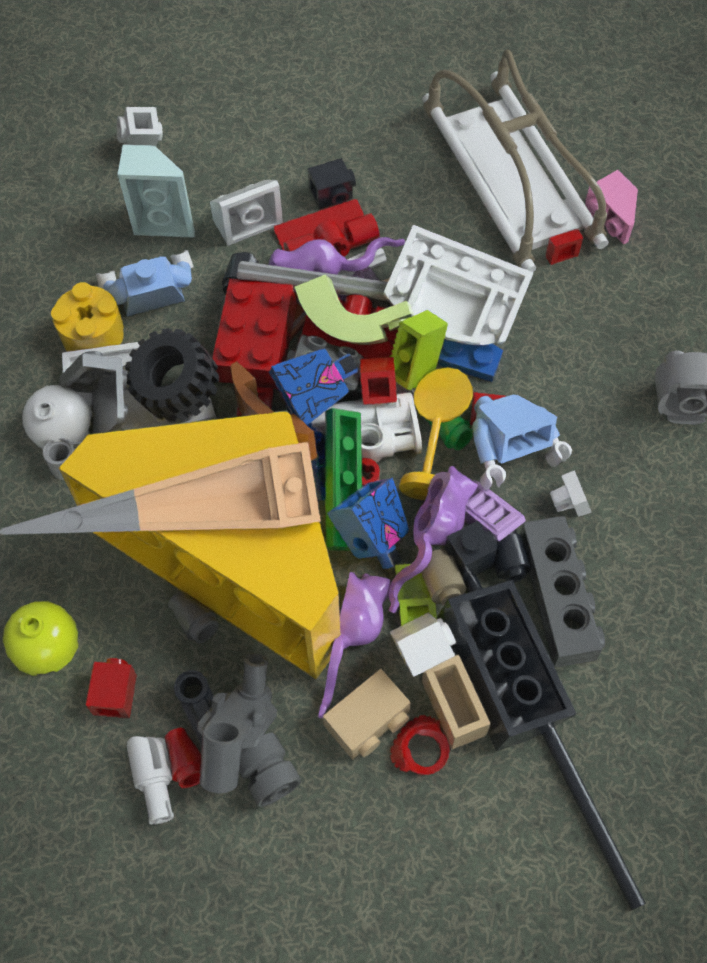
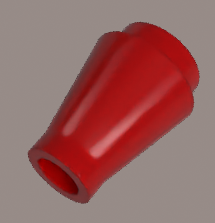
[164,728,201,788]

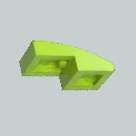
[395,564,437,626]

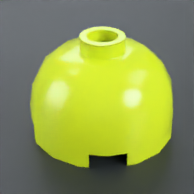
[3,601,78,676]

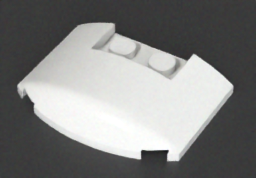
[384,225,533,345]

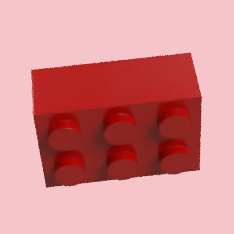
[212,279,297,389]

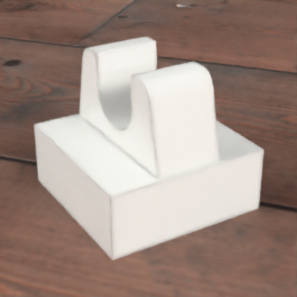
[550,470,591,517]

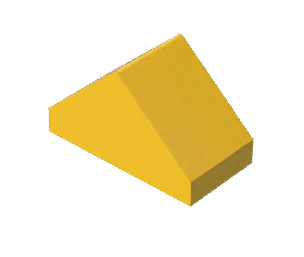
[59,412,341,679]

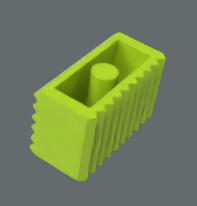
[390,310,448,390]

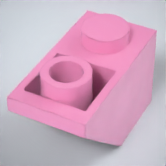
[585,170,638,244]

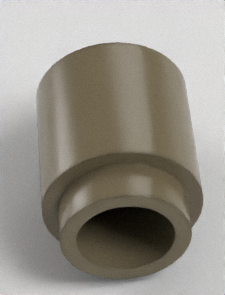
[421,549,466,606]

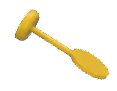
[399,368,473,500]

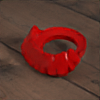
[390,715,450,775]

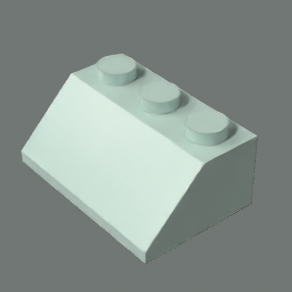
[118,145,195,237]

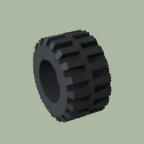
[125,328,219,422]

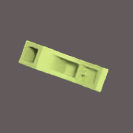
[295,275,414,345]

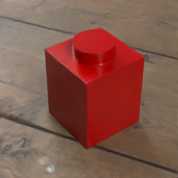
[360,357,397,405]
[86,658,137,718]

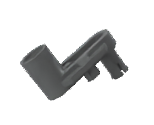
[197,653,277,793]

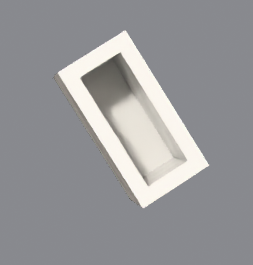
[390,613,456,677]

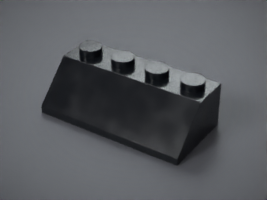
[437,580,577,751]

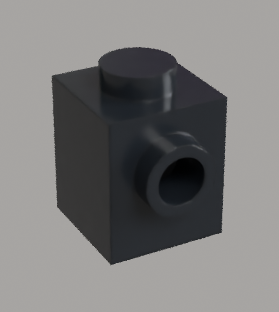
[308,158,356,209]
[445,521,498,581]

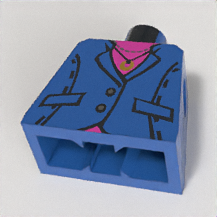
[269,349,358,426]
[327,478,409,569]

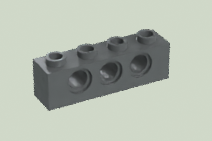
[520,516,605,668]

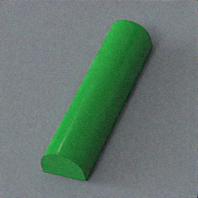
[325,408,362,551]

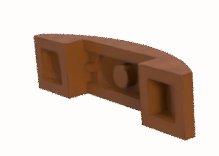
[231,362,317,460]

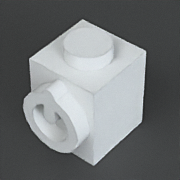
[117,107,162,146]

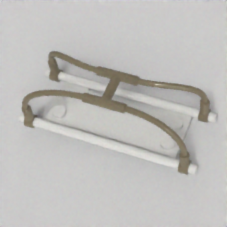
[422,49,608,272]

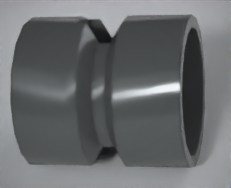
[239,733,302,807]

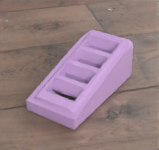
[464,480,526,541]

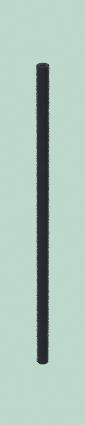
[464,576,646,910]

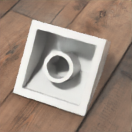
[210,180,283,246]

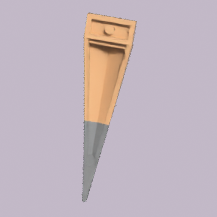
[0,442,320,535]

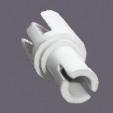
[127,736,174,825]

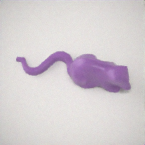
[268,237,405,292]
[388,466,478,613]
[318,572,390,718]

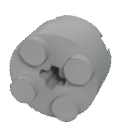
[655,351,707,424]

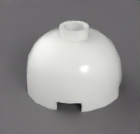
[23,385,93,449]

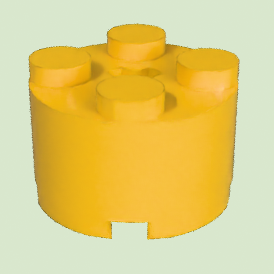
[51,282,124,352]

